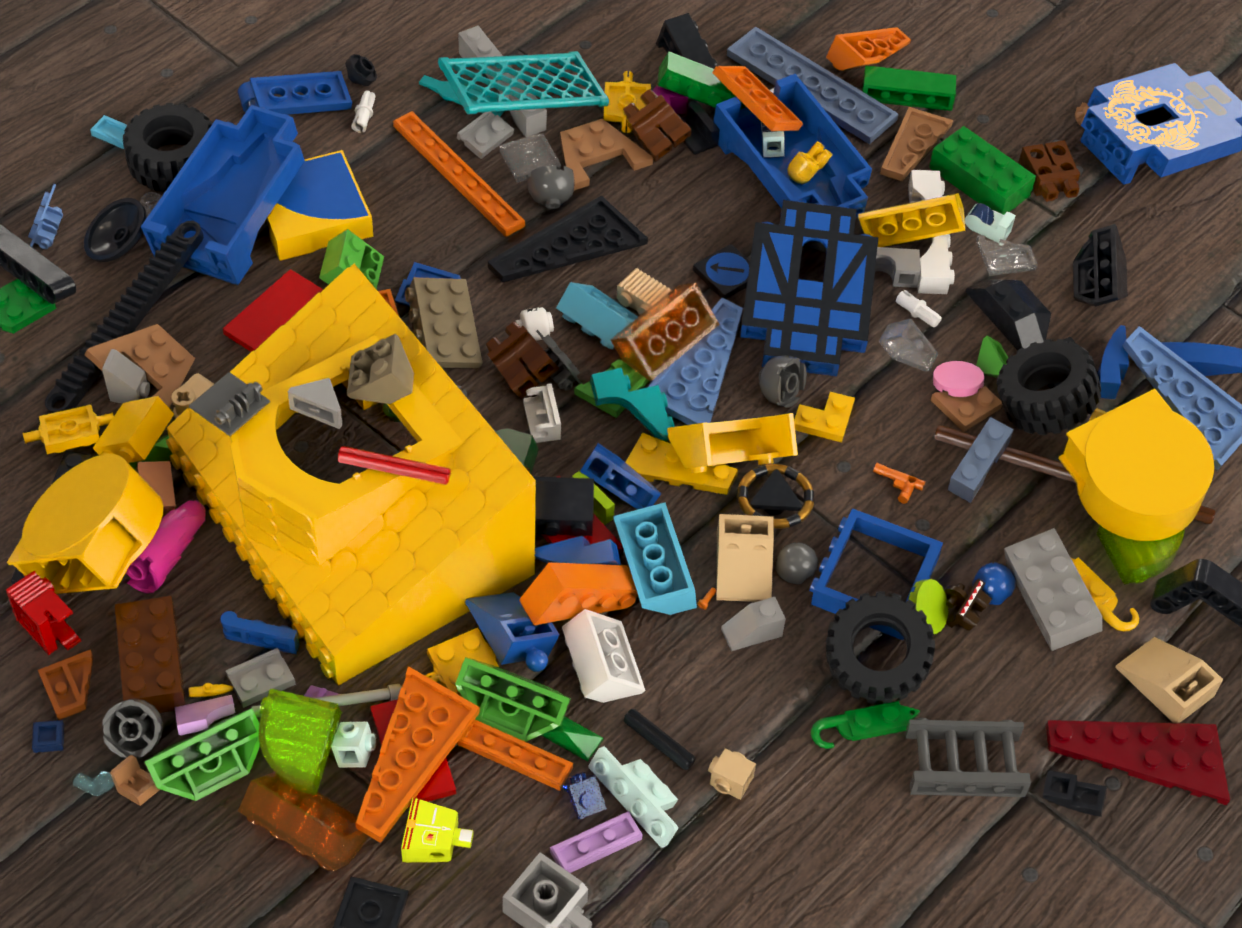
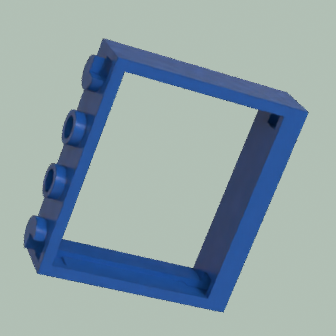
[809,508,943,640]

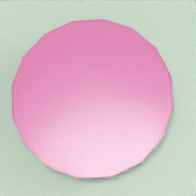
[933,361,984,397]

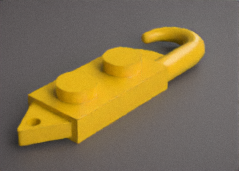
[1071,557,1139,631]

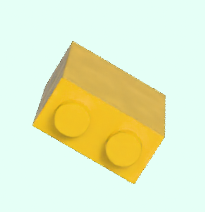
[93,396,174,463]

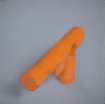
[873,463,926,504]

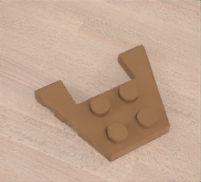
[560,119,653,190]
[85,324,195,407]

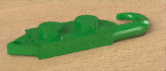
[811,701,920,749]

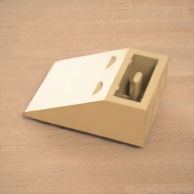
[716,514,774,602]
[1115,637,1223,723]

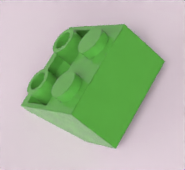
[319,229,384,290]

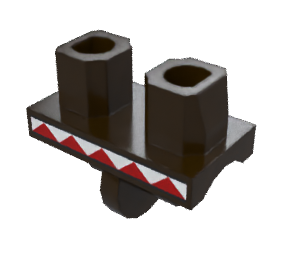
[945,579,992,631]

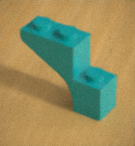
[590,368,674,441]

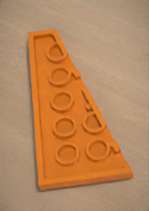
[356,666,480,843]

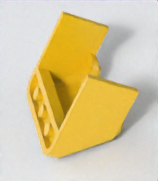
[667,413,798,473]

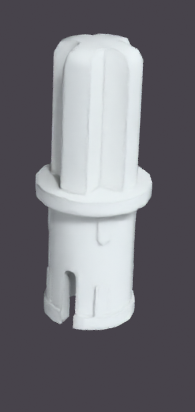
[351,90,376,133]
[896,290,941,327]

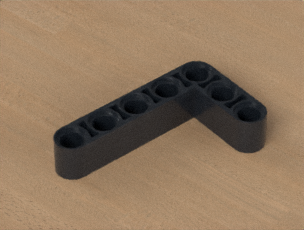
[1150,559,1242,628]

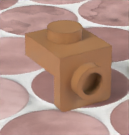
[110,755,160,806]

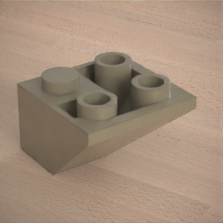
[347,334,414,404]

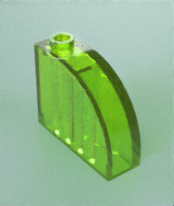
[1097,525,1185,585]
[259,688,342,795]

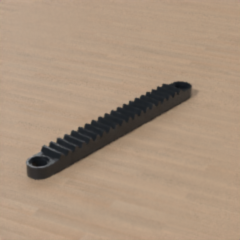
[45,221,204,414]

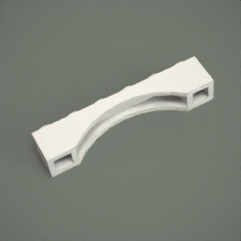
[908,170,954,294]

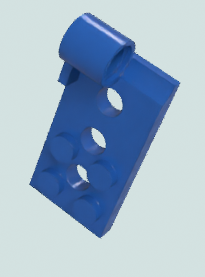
[238,71,352,115]

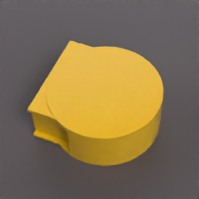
[1058,389,1214,541]
[7,454,163,594]

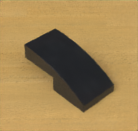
[1043,770,1107,817]

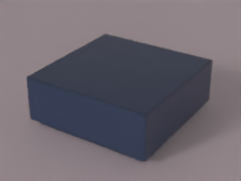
[32,720,64,753]

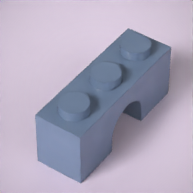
[948,417,1013,503]

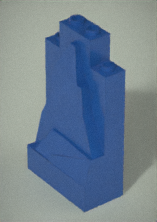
[713,74,872,218]
[141,105,305,285]

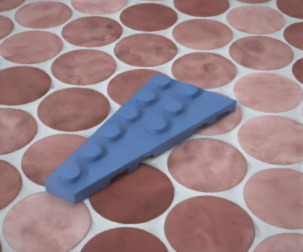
[648,298,743,425]

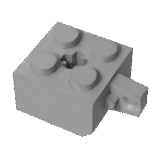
[503,852,592,928]

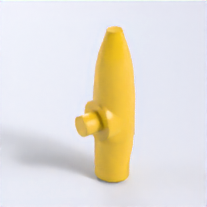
[188,683,233,697]

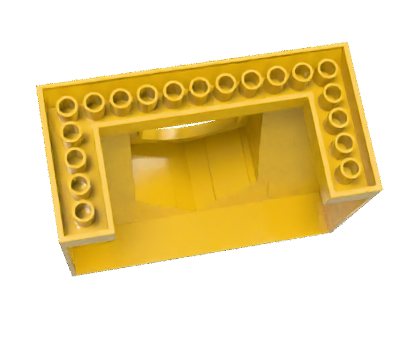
[166,263,536,686]

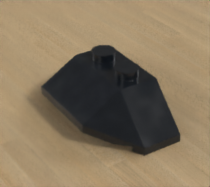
[1073,224,1128,307]
[965,280,1051,350]

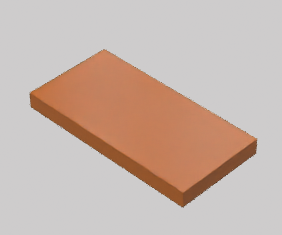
[712,66,803,131]

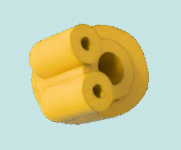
[787,141,833,184]

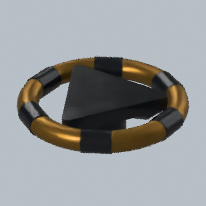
[737,464,815,529]

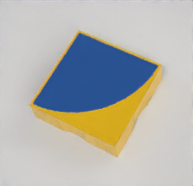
[265,150,373,261]

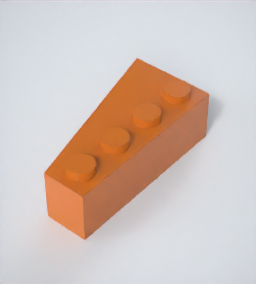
[519,563,638,625]

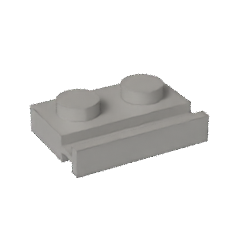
[457,112,514,159]
[226,648,296,708]

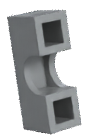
[875,247,921,288]

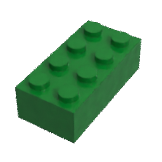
[929,126,1036,215]

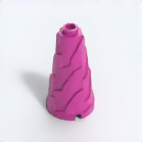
[125,501,206,593]

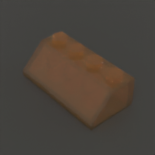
[610,282,720,381]
[238,769,370,871]

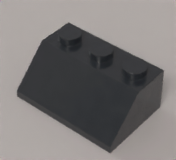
[533,476,594,537]

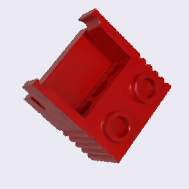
[6,571,81,655]

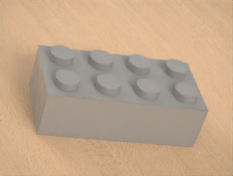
[1004,528,1102,651]

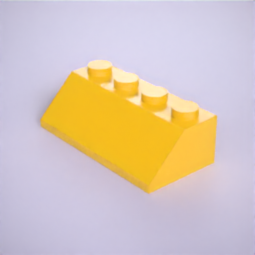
[858,193,965,247]

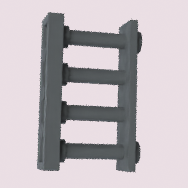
[905,718,1031,797]

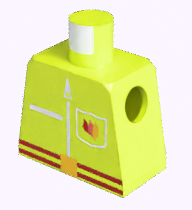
[401,798,473,863]

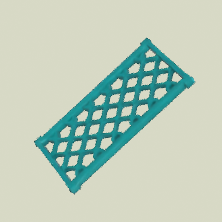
[438,51,609,114]

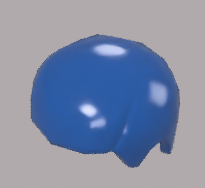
[972,562,1016,605]

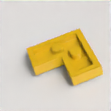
[794,392,855,443]

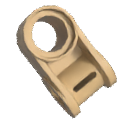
[171,373,214,418]

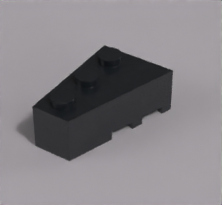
[656,13,718,69]

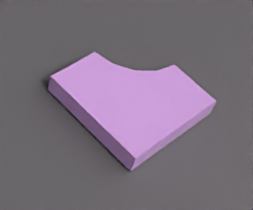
[175,695,235,735]

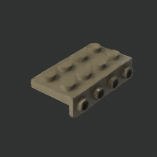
[405,277,483,368]

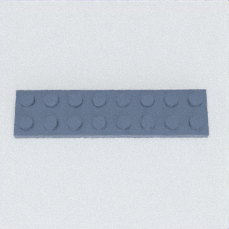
[727,27,898,144]

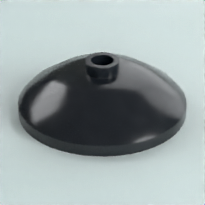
[84,198,147,262]

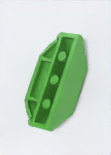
[455,657,571,742]
[144,708,265,801]

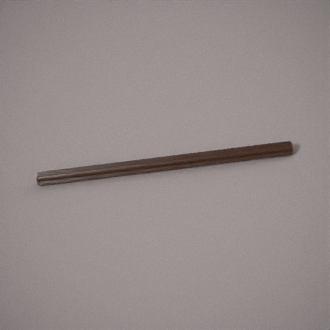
[935,425,1215,524]

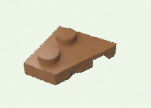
[931,386,1002,432]

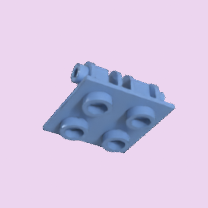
[28,184,63,249]

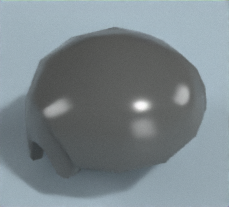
[775,542,819,585]

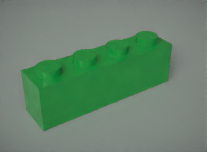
[658,51,746,110]
[862,65,956,111]

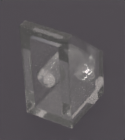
[879,318,938,372]

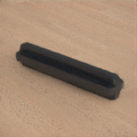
[624,708,695,770]

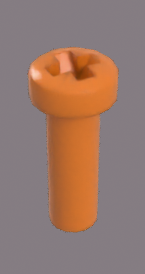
[697,588,716,610]

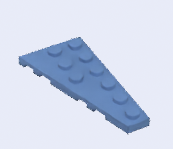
[1122,326,1242,471]

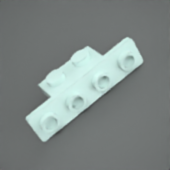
[588,746,678,848]

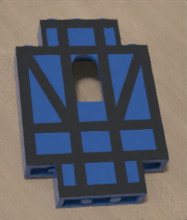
[740,200,878,376]

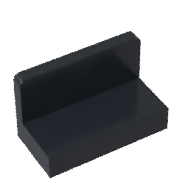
[681,100,720,155]

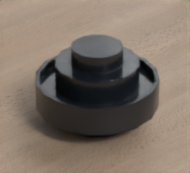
[345,54,377,86]

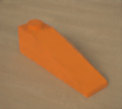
[826,27,911,71]

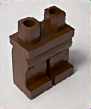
[623,89,691,163]
[1018,140,1080,202]
[486,322,559,399]

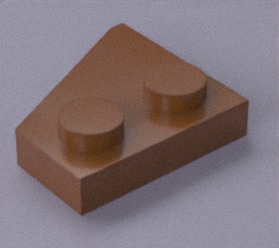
[38,649,94,720]

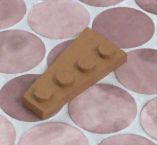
[880,107,953,181]

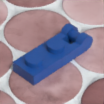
[220,611,300,654]

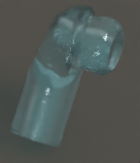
[73,771,114,796]

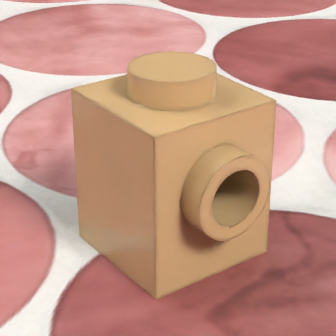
[708,748,756,800]

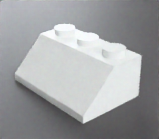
[562,609,646,703]

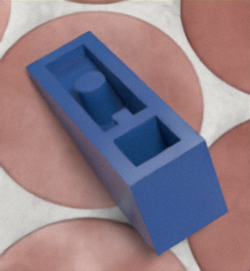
[580,443,661,510]

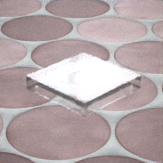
[499,133,561,183]

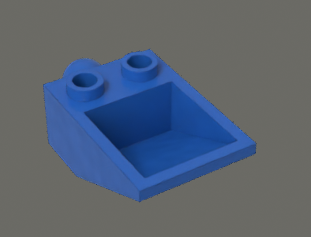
[465,592,559,672]

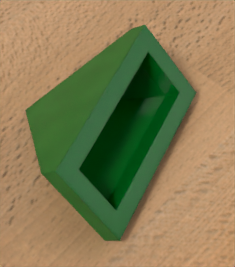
[541,716,603,762]

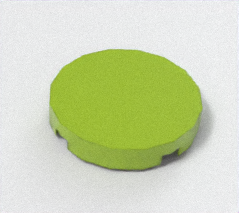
[908,579,948,634]

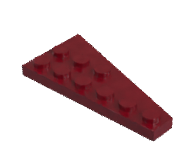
[1046,720,1230,805]

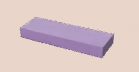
[550,811,643,873]

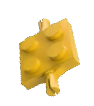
[604,71,651,133]
[23,405,114,454]
[425,628,499,696]

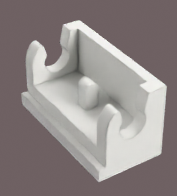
[523,383,561,443]

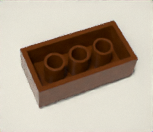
[115,596,186,713]

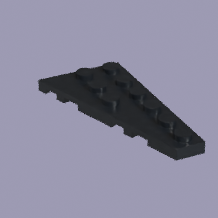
[488,196,648,282]

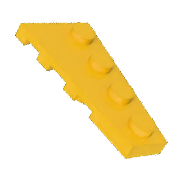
[626,433,738,495]

